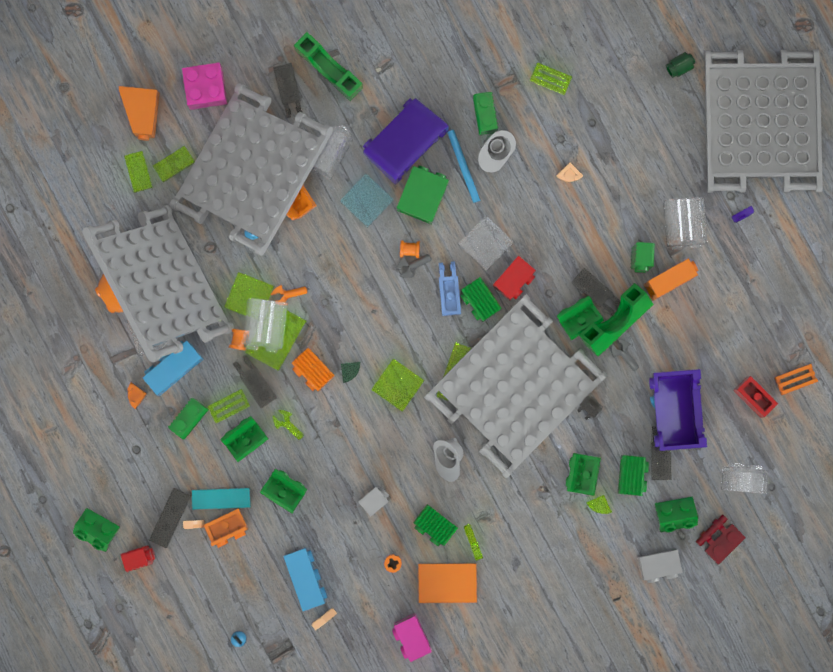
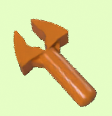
[271,285,307,306]

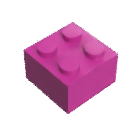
[182,62,228,110]
[392,613,432,662]

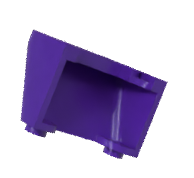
[363,98,449,185]
[649,369,707,451]

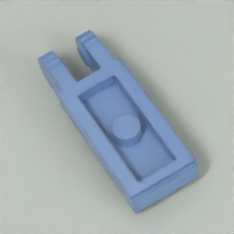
[439,261,461,316]

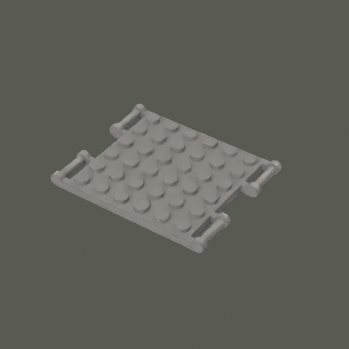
[704,49,823,193]
[169,83,333,256]
[83,205,234,362]
[424,294,608,478]

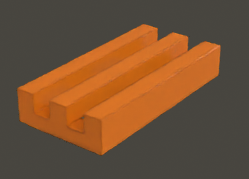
[774,364,818,395]

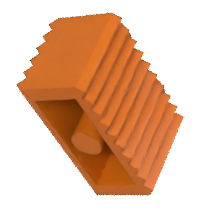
[292,348,335,392]

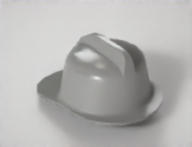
[478,130,516,173]
[433,438,464,482]

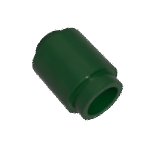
[665,52,695,78]

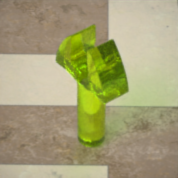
[273,410,304,440]
[464,524,483,561]

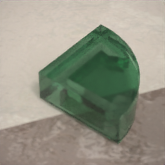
[341,362,360,383]

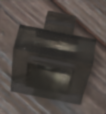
[578,394,603,420]

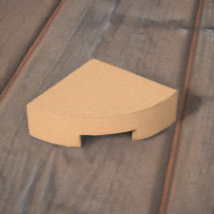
[556,163,583,182]
[183,520,205,529]
[312,608,337,630]

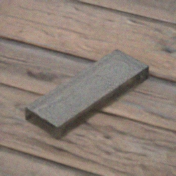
[149,488,192,548]

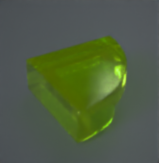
[586,495,612,514]

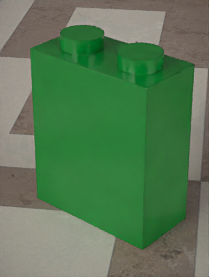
[396,165,449,225]

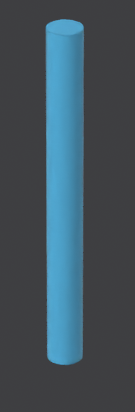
[447,130,480,203]

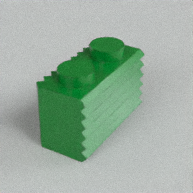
[473,92,498,135]
[630,242,655,273]
[460,277,502,322]
[168,398,209,439]
[618,455,649,496]
[413,504,458,547]

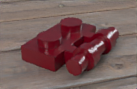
[695,514,746,565]

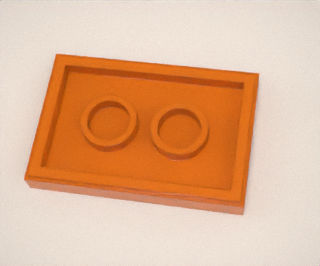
[418,563,477,603]

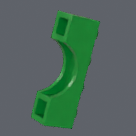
[294,32,363,101]
[579,283,654,357]

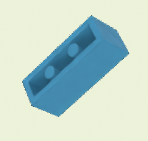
[143,341,203,396]
[283,548,328,611]

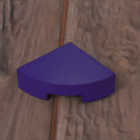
[732,206,755,223]

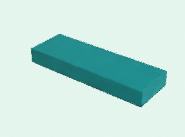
[192,488,251,510]

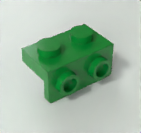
[557,296,604,340]
[220,416,269,462]
[566,453,601,496]
[260,469,307,513]
[655,496,698,533]
[73,508,120,552]

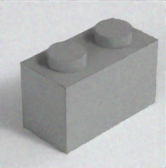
[358,486,390,517]
[637,549,683,583]

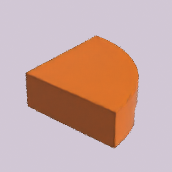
[128,382,147,409]

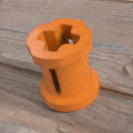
[400,240,420,258]
[229,329,249,351]
[384,554,402,573]

